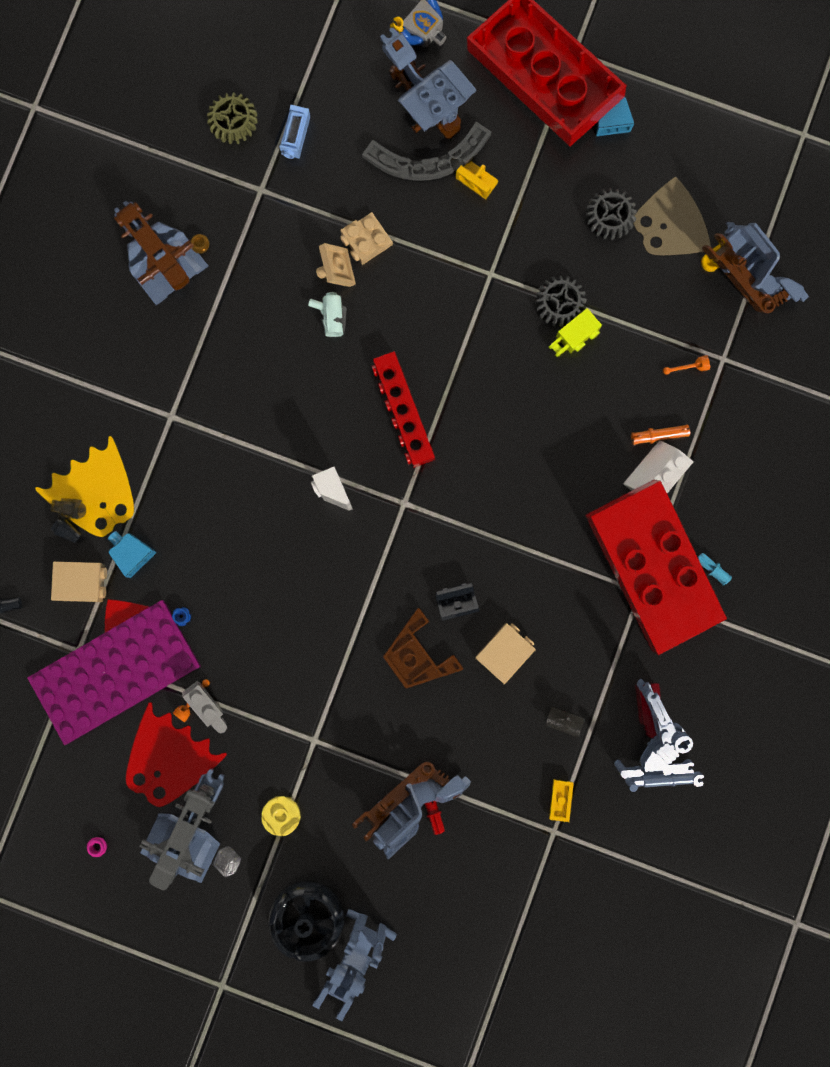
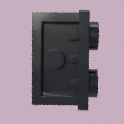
[435,583,479,621]

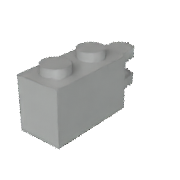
[182,680,227,734]

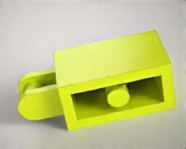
[549,308,602,357]

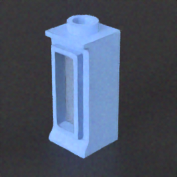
[279,105,310,159]

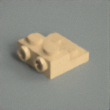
[340,212,393,265]

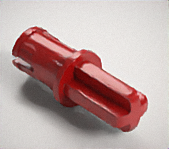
[425,801,445,835]

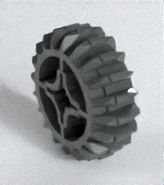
[586,188,637,240]
[535,276,587,327]

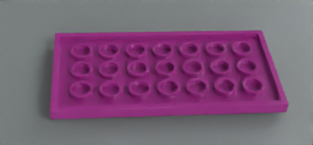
[28,600,201,745]

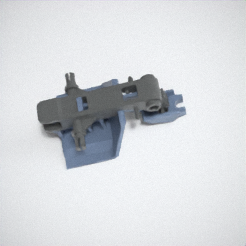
[139,769,225,890]

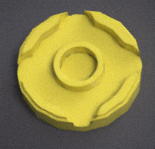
[261,796,301,836]

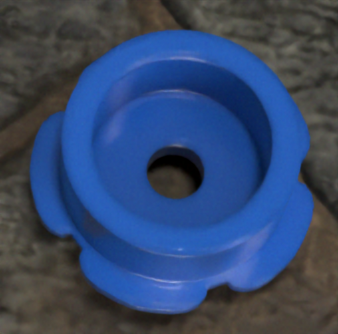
[172,607,191,626]

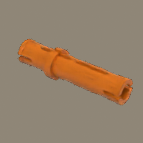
[631,424,690,445]

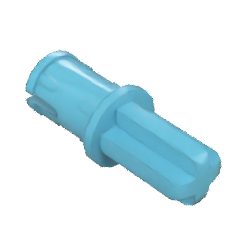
[698,553,732,586]

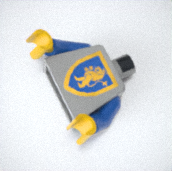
[390,0,447,47]

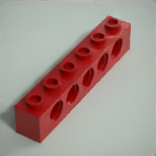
[371,351,435,468]

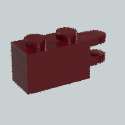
[635,683,661,739]

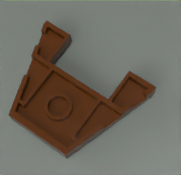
[383,608,463,688]

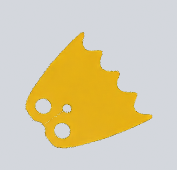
[35,436,134,537]

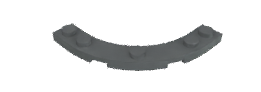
[362,122,492,181]

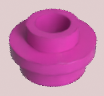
[87,837,107,857]

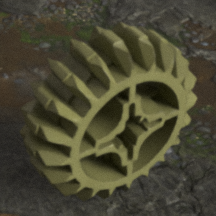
[207,92,258,144]

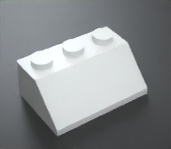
[623,441,693,493]
[311,467,352,510]

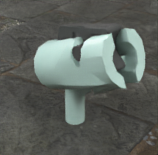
[308,292,347,337]

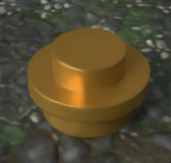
[191,234,209,253]

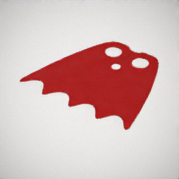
[126,702,227,807]

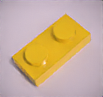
[549,779,573,822]

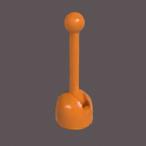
[663,355,710,375]
[173,680,210,722]

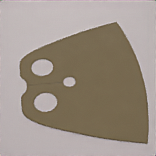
[634,177,711,255]

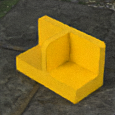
[456,161,498,199]

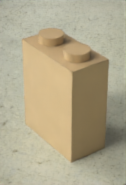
[51,562,107,602]
[475,623,536,684]

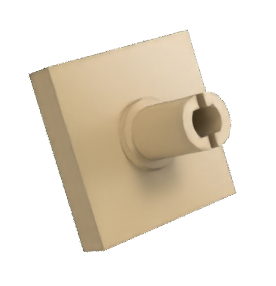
[316,243,356,287]

